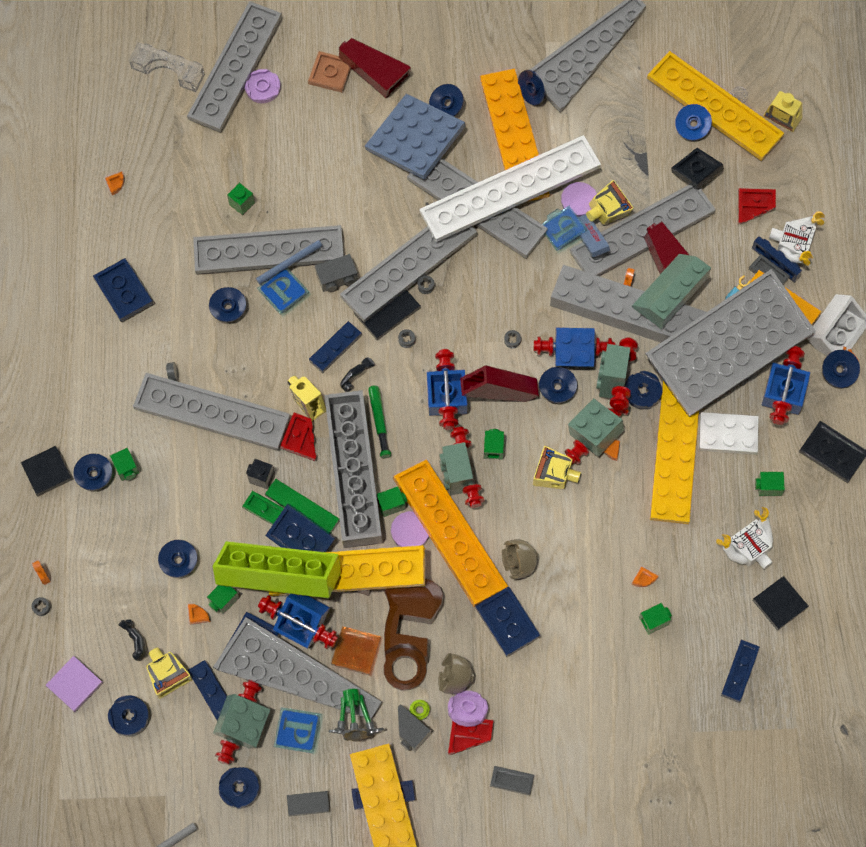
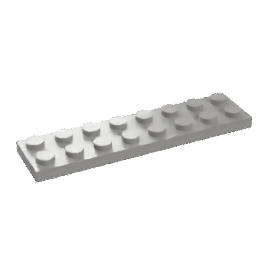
[187,1,282,132]
[407,158,548,258]
[570,185,716,276]
[193,225,344,274]
[340,226,477,323]
[133,373,290,451]

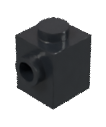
[246,459,275,489]

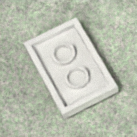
[699,412,759,455]

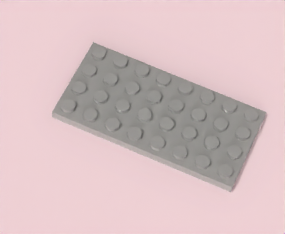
[645,269,816,417]

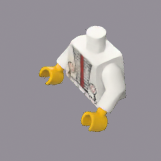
[769,211,825,266]
[716,507,773,569]

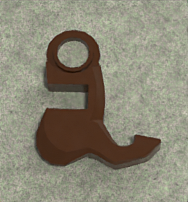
[355,578,443,691]

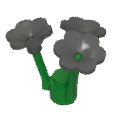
[329,689,384,741]

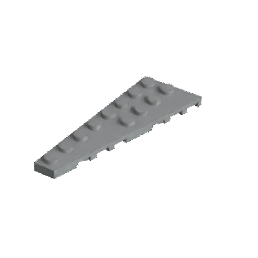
[530,0,646,112]
[213,617,381,720]

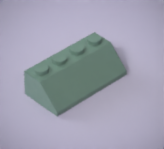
[632,254,711,329]

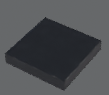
[671,148,724,189]
[21,446,72,497]
[752,576,809,631]

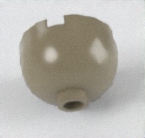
[502,539,538,580]
[438,653,474,694]

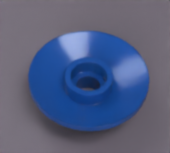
[675,104,712,140]

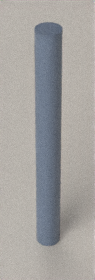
[256,240,322,285]

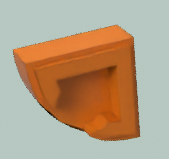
[105,172,124,196]
[624,268,635,287]
[604,440,620,461]
[32,560,50,585]
[632,566,659,587]
[188,604,210,625]

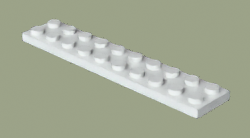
[420,135,601,242]

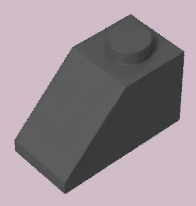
[398,704,431,752]

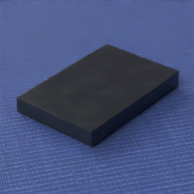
[354,290,421,341]
[799,421,866,484]

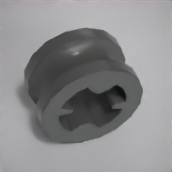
[418,275,434,294]
[398,329,415,348]
[504,330,521,349]
[31,597,51,616]

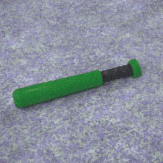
[368,385,391,459]

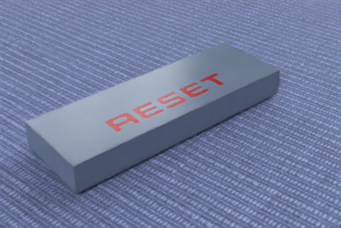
[571,214,610,257]

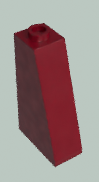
[339,38,411,98]
[644,221,689,274]
[460,365,539,402]

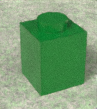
[227,182,255,216]
[484,429,504,460]
[110,447,139,481]
[755,472,785,496]
[376,486,407,517]
[207,585,239,615]
[639,602,672,635]

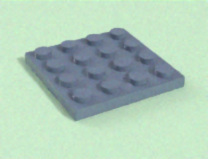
[365,94,466,179]

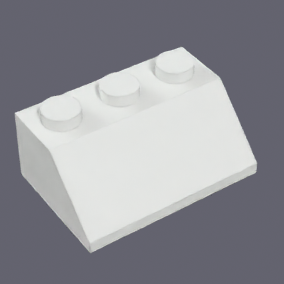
[807,294,866,356]

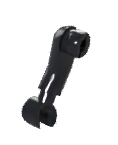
[340,357,375,392]
[118,619,147,661]

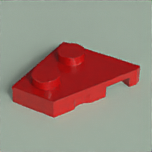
[738,188,776,225]
[280,412,316,461]
[448,719,493,755]

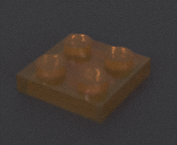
[331,626,381,676]

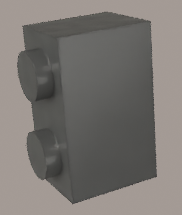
[315,254,358,292]

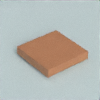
[308,51,351,93]

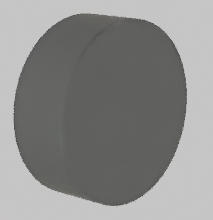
[166,362,178,381]

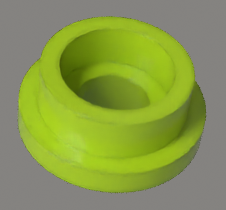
[410,700,430,720]

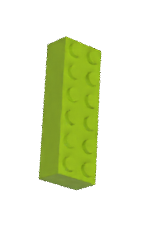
[212,541,341,598]

